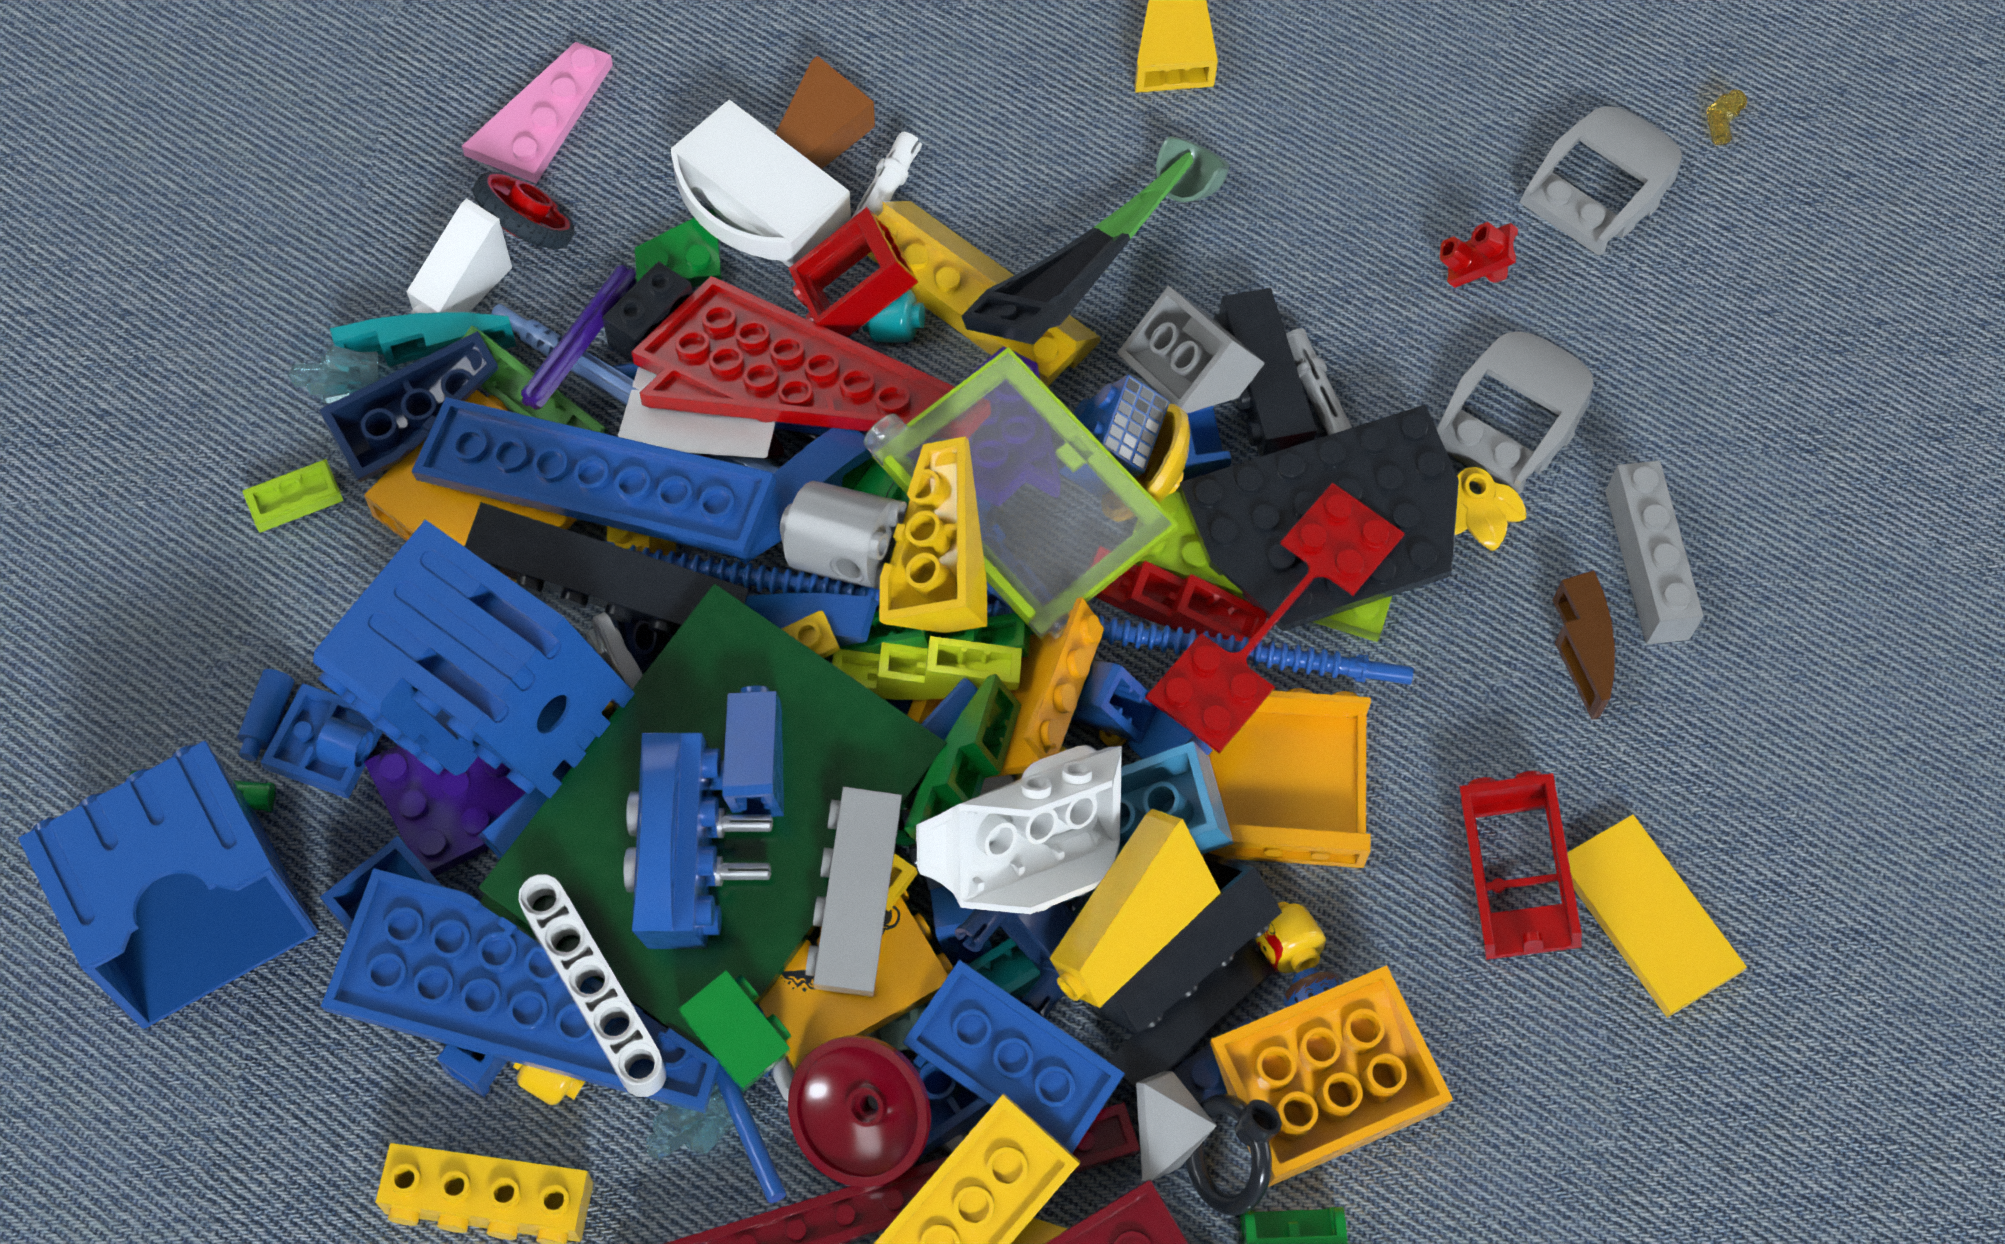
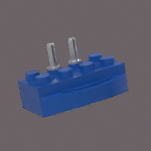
[623,733,773,949]

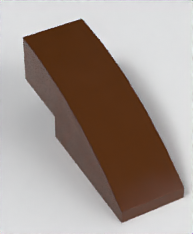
[1552,570,1615,719]

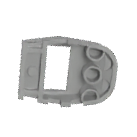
[1519,106,1682,256]
[1437,332,1593,495]

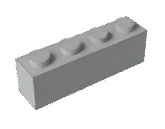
[1605,461,1703,645]
[805,787,902,997]

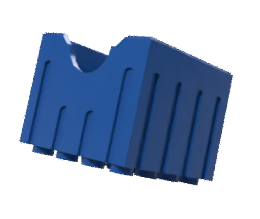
[18,740,318,1029]

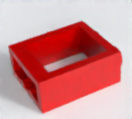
[788,207,919,337]

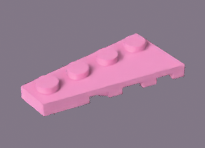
[462,42,613,183]

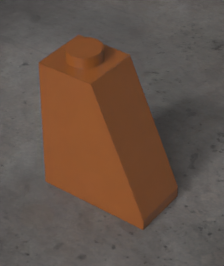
[775,56,875,170]

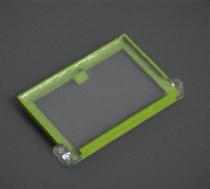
[863,347,1179,639]

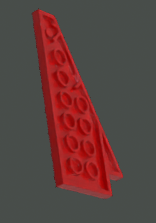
[631,276,991,440]

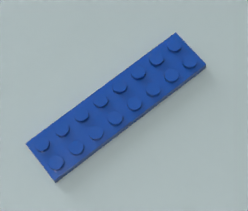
[411,397,777,559]

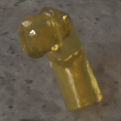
[1706,89,1747,145]

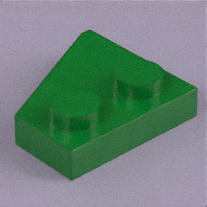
[635,209,722,287]

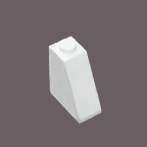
[406,198,512,314]

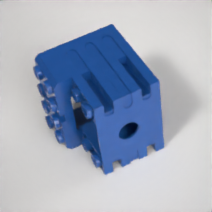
[313,519,635,799]

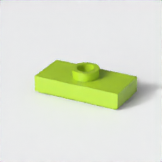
[242,459,344,533]

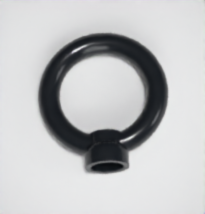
[1186,1094,1282,1216]

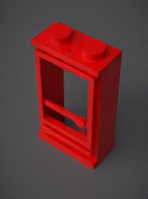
[1459,771,1582,960]

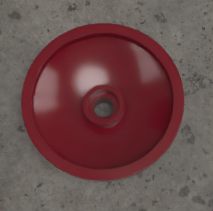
[788,1035,931,1187]

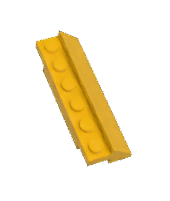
[867,201,1101,387]

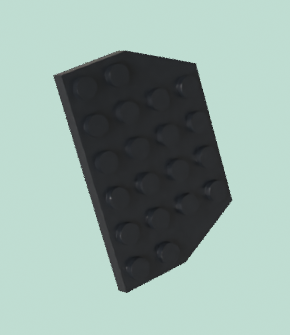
[1178,405,1459,631]

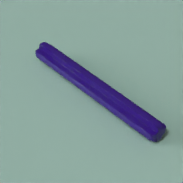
[521,265,636,410]

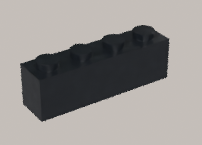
[1214,288,1317,457]

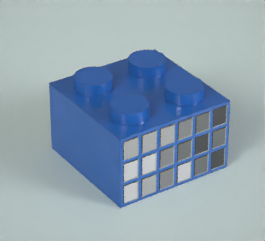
[1058,374,1170,499]

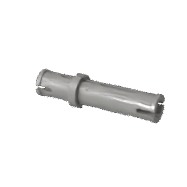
[1286,328,1352,435]

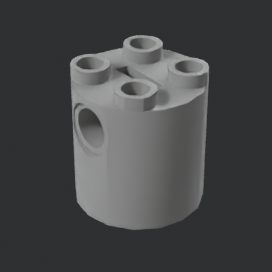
[780,480,907,590]

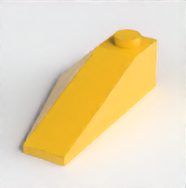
[879,436,987,633]

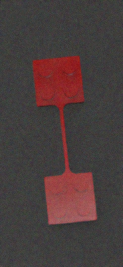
[1145,483,1405,754]

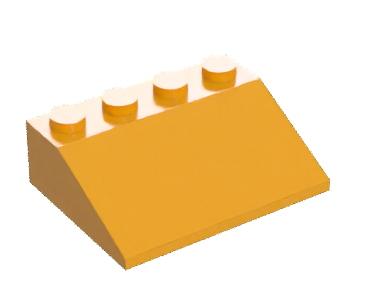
[1210,965,1453,1187]

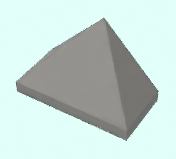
[1136,1071,1216,1181]

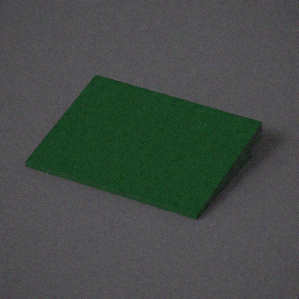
[478,584,947,1058]

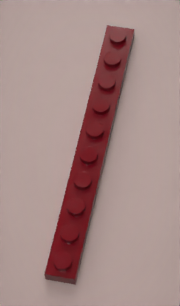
[664,1102,1140,1244]

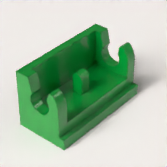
[1239,1207,1348,1244]

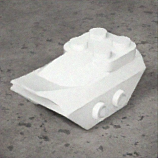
[916,745,1122,914]

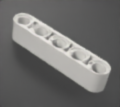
[518,875,666,1097]

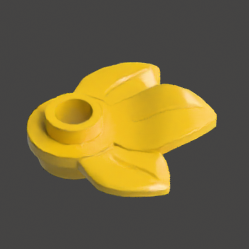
[1455,467,1526,551]

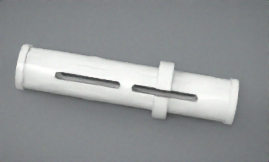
[850,132,922,220]

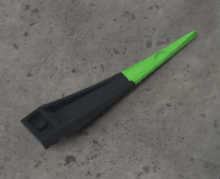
[962,151,1193,345]

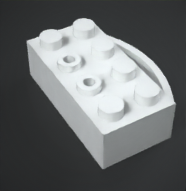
[671,100,851,267]

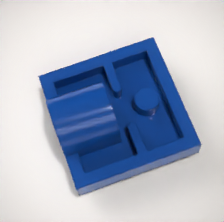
[260,683,383,799]

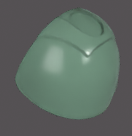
[1156,136,1230,202]

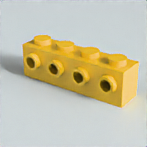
[375,1143,594,1244]

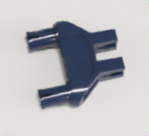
[955,892,1093,1019]

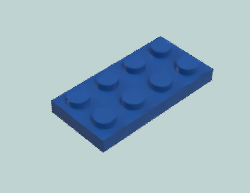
[902,960,1125,1153]

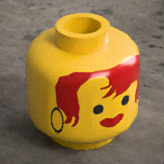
[1255,902,1326,974]

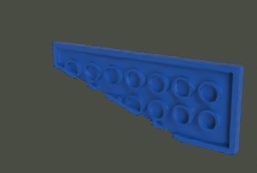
[321,868,720,1113]

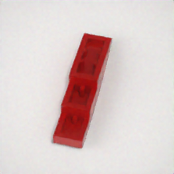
[1086,547,1267,641]

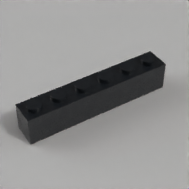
[464,502,749,637]

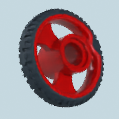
[473,172,575,249]

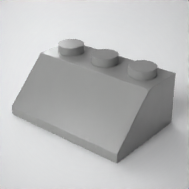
[1117,285,1265,413]

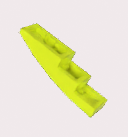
[832,636,1022,700]

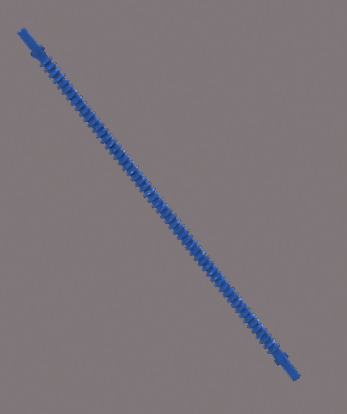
[604,541,1414,685]

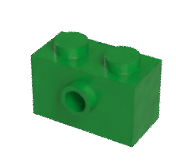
[678,970,792,1092]

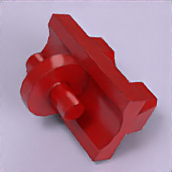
[1440,222,1518,288]

